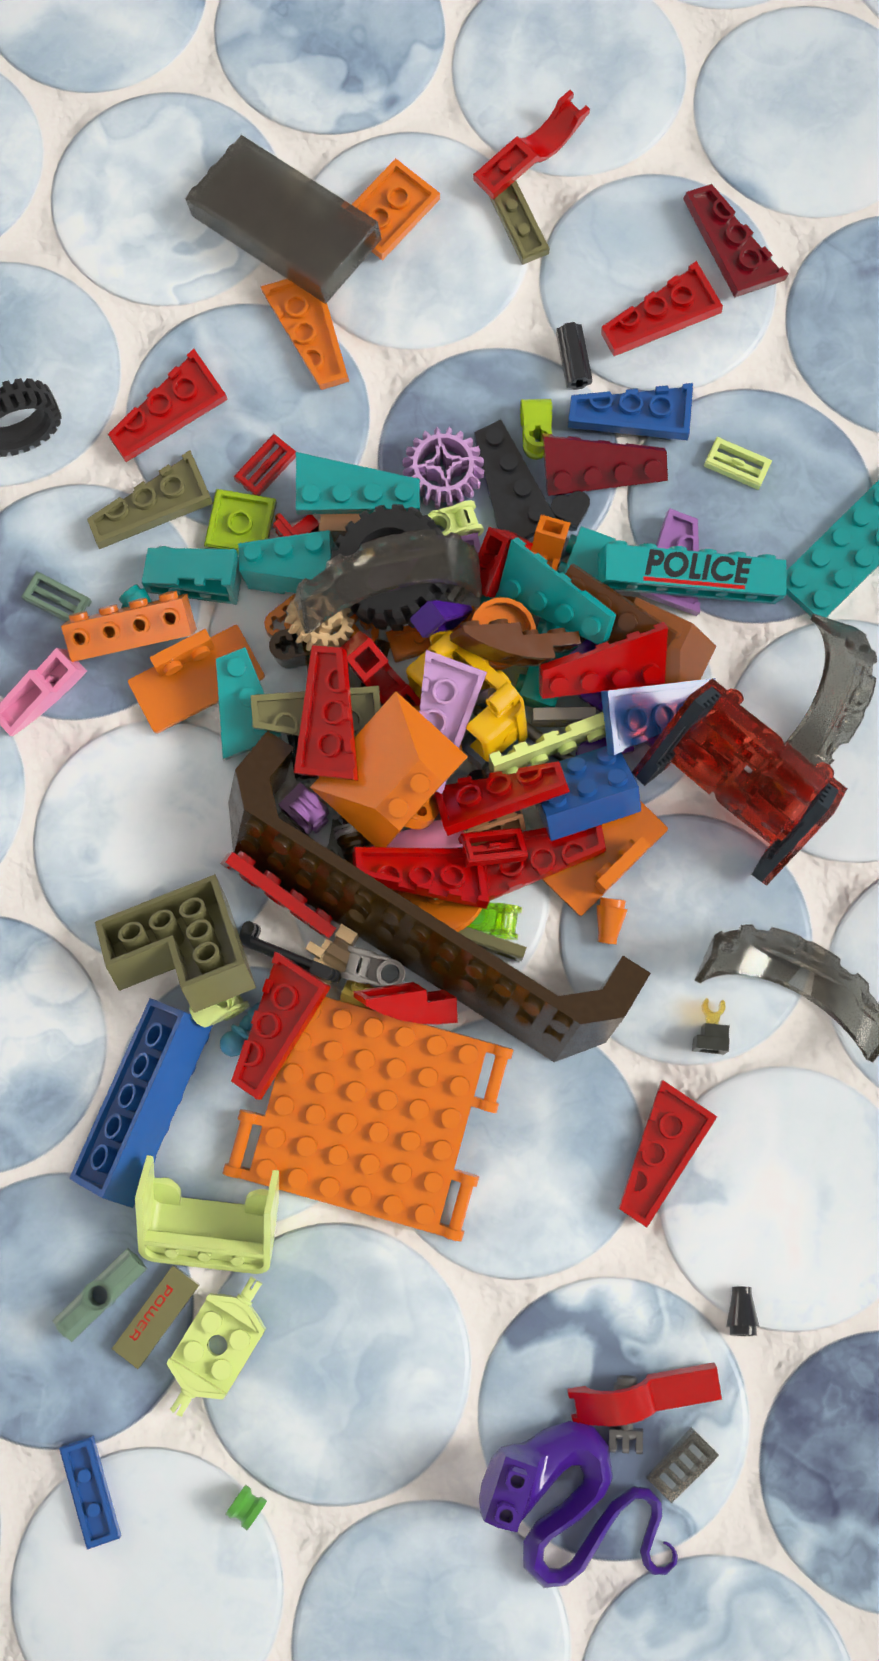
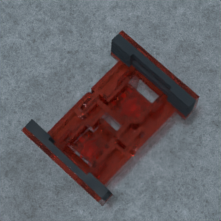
[632,678,848,886]

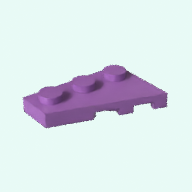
[640,508,700,616]

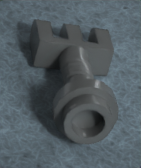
[609,1375,643,1454]

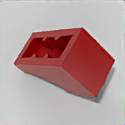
[466,527,533,598]

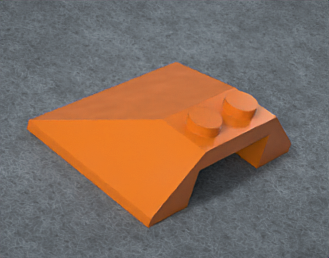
[310,691,468,848]

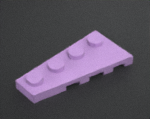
[419,650,487,794]

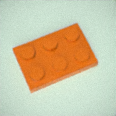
[338,158,440,261]

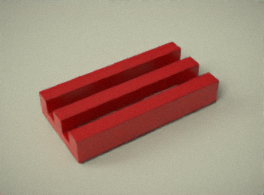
[234,433,296,496]
[458,828,528,867]

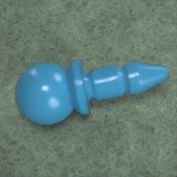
[220,1002,260,1057]

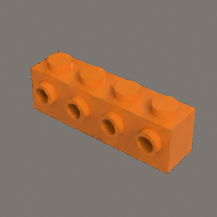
[61,591,197,662]

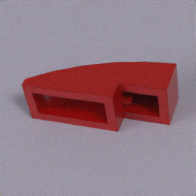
[353,982,458,1025]

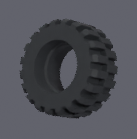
[331,504,456,631]

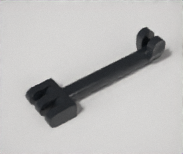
[239,921,341,983]

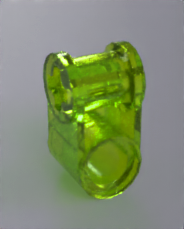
[467,902,522,940]

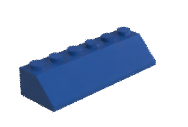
[69,998,213,1208]

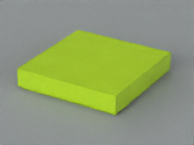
[204,489,277,555]

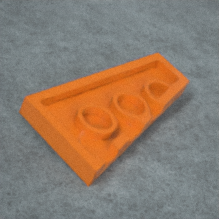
[260,270,349,390]

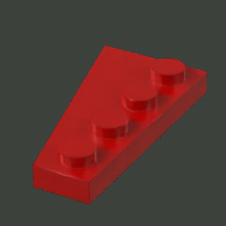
[539,622,668,699]
[435,761,570,836]
[352,847,489,909]

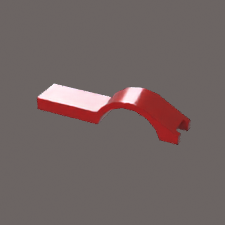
[473,90,590,200]
[567,1362,722,1427]

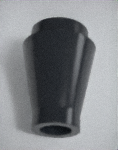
[726,1286,760,1337]

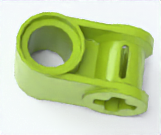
[520,399,552,460]

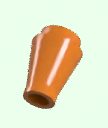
[596,897,628,945]

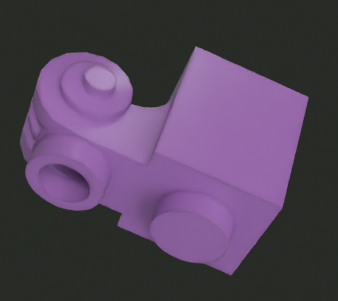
[278,782,330,836]

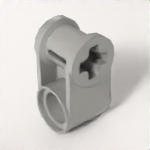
[341,945,405,987]

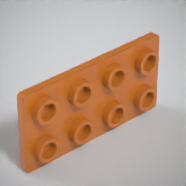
[128,625,265,734]
[542,801,668,916]

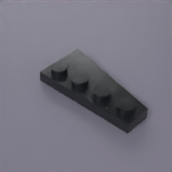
[474,420,556,540]

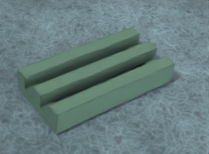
[21,571,92,622]

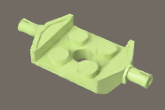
[166,1276,266,1417]

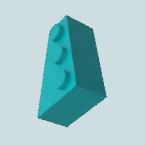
[238,530,340,601]
[142,546,242,605]
[216,647,282,761]

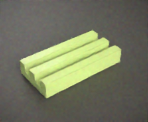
[704,437,772,490]

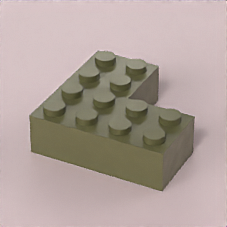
[95,874,256,1013]

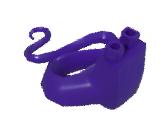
[479,1421,678,1588]

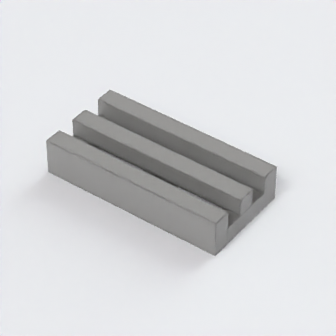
[531,707,596,727]

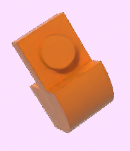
[531,514,571,571]

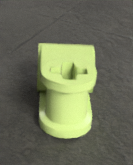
[428,500,484,539]
[189,995,250,1027]

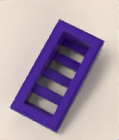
[410,600,473,638]

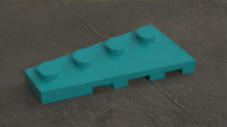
[296,452,420,515]
[497,537,616,645]

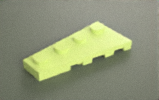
[489,712,606,775]

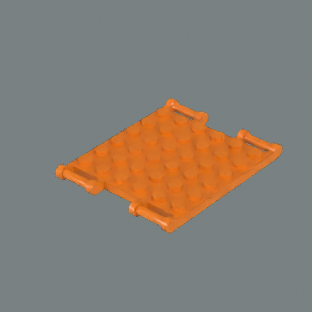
[222,996,514,1242]

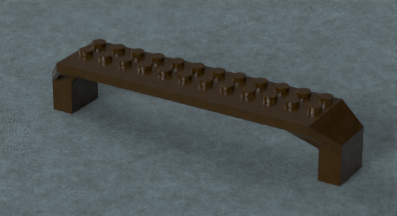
[228,731,651,1062]

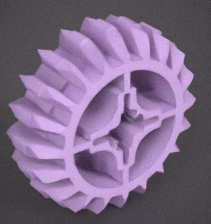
[403,427,484,509]

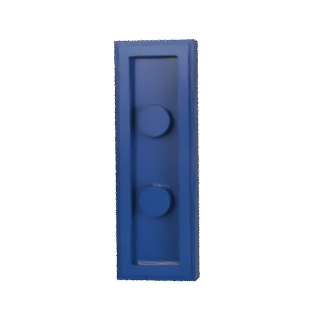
[59,1435,122,1550]

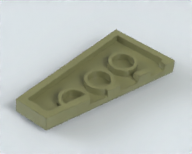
[250,686,381,737]

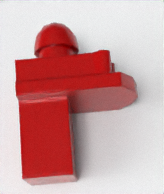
[273,513,320,537]

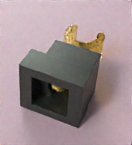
[692,998,730,1055]

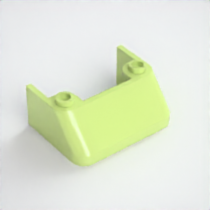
[135,1155,279,1274]

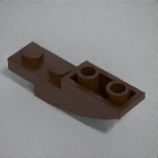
[450,619,581,666]

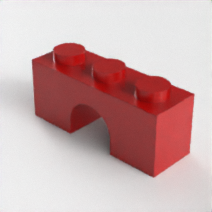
[341,630,421,706]

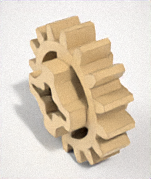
[285,588,354,651]

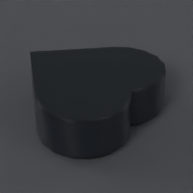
[550,491,590,531]

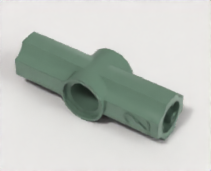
[52,1248,147,1342]

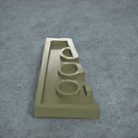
[87,450,213,549]

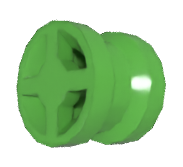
[225,1484,267,1530]

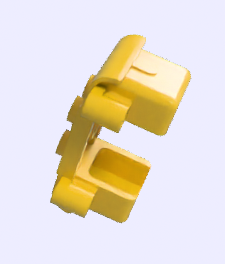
[406,630,528,762]

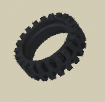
[0,378,62,457]

